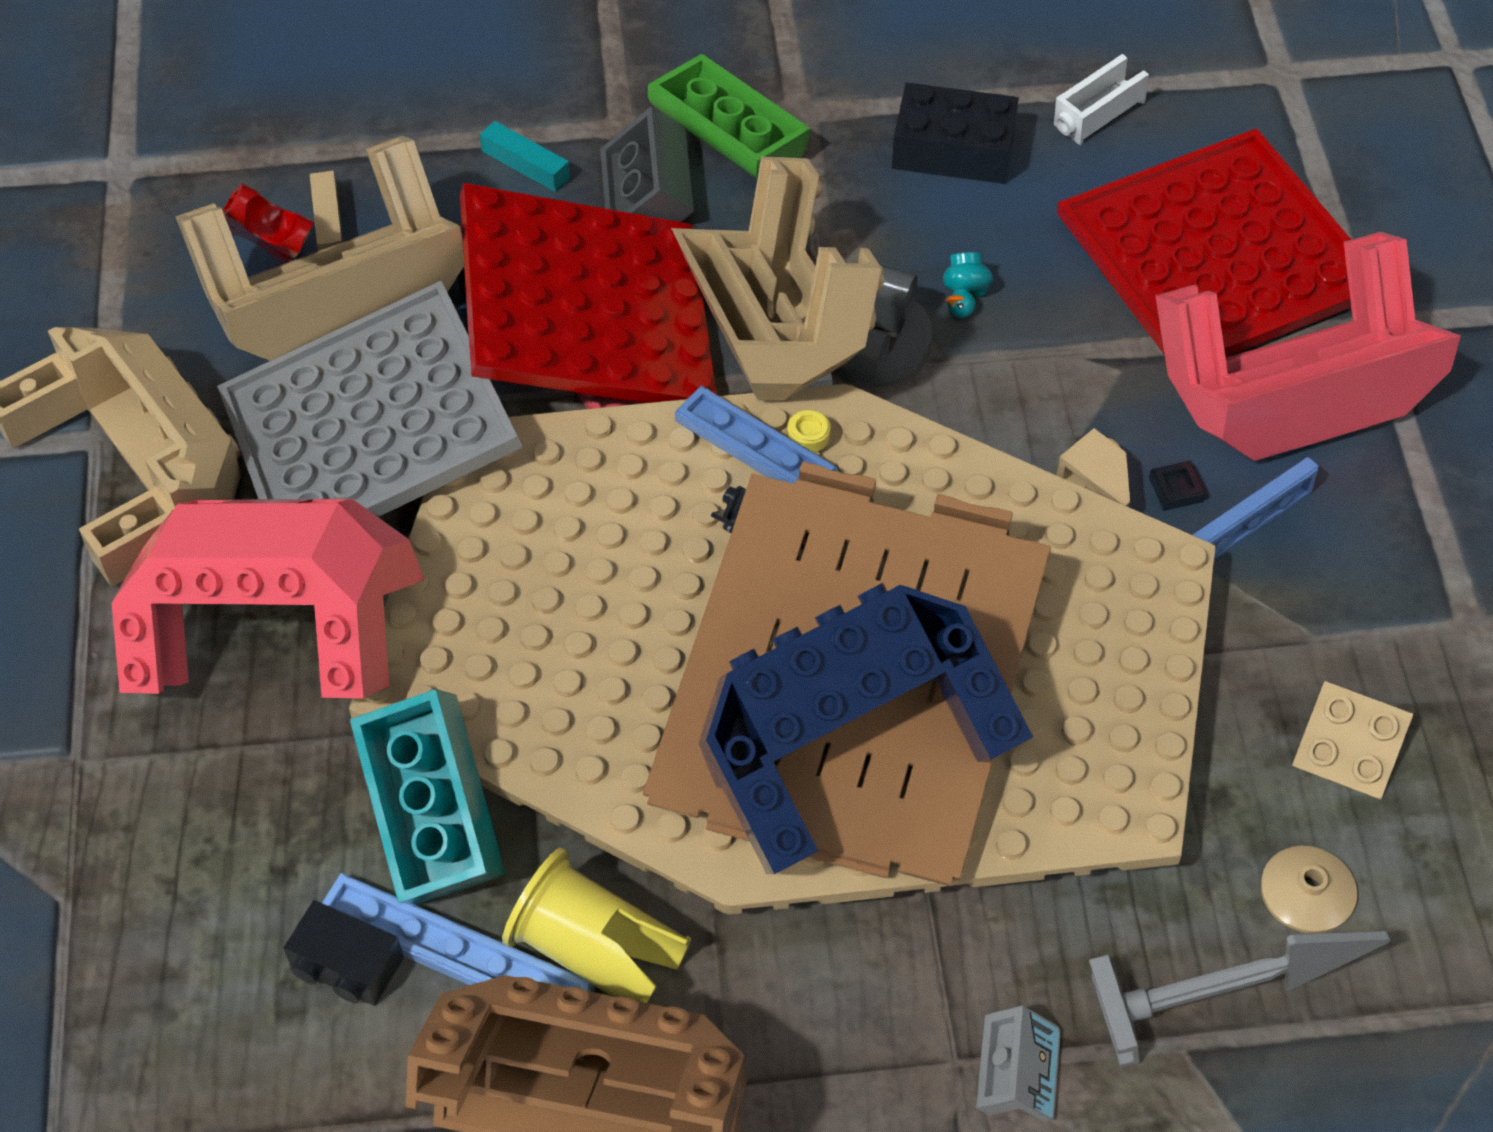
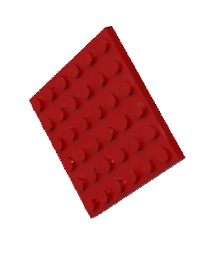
[1057,128,1351,357]
[460,183,717,403]

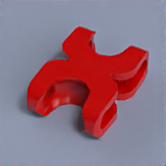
[223,183,315,263]

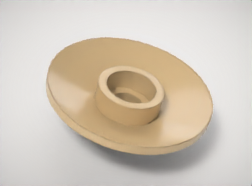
[1260,846,1357,934]

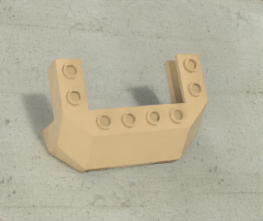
[176,136,464,361]
[671,156,884,400]

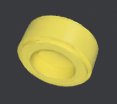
[787,410,830,452]

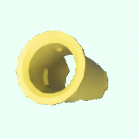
[502,848,691,1003]

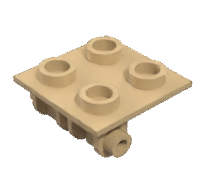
[1292,681,1413,800]

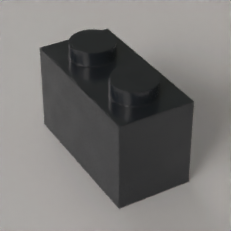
[283,900,404,1006]

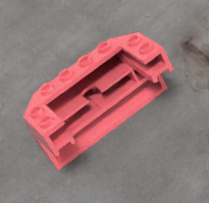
[1156,232,1461,461]
[111,499,425,698]

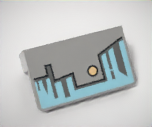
[976,1005,1061,1122]

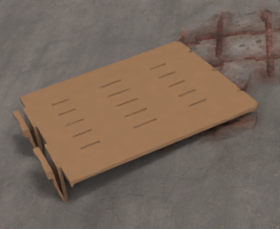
[643,461,1051,887]

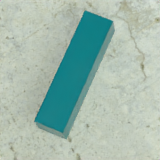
[480,121,570,192]

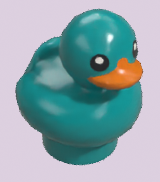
[943,252,993,318]

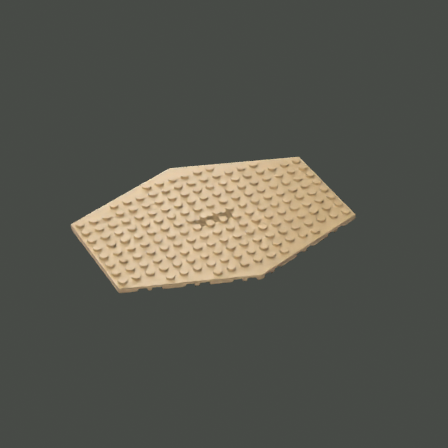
[349,384,1216,915]

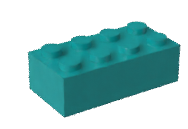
[350,689,506,904]

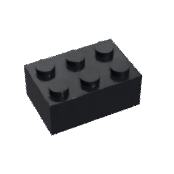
[892,82,1019,184]

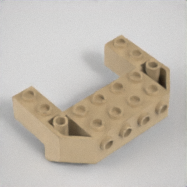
[0,327,242,587]

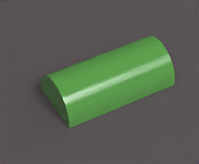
[648,54,811,179]

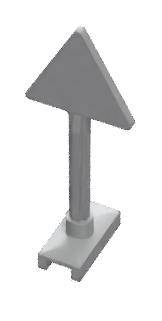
[1089,931,1390,1068]

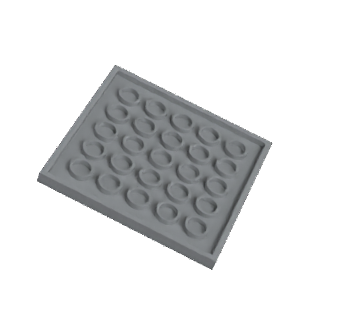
[217,280,523,517]

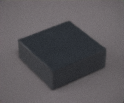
[1149,460,1206,511]

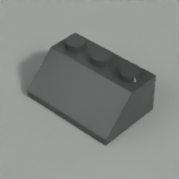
[600,106,694,222]

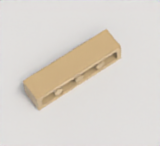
[310,171,343,251]

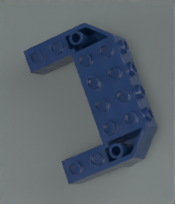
[699,583,1033,874]

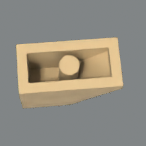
[1057,428,1130,507]

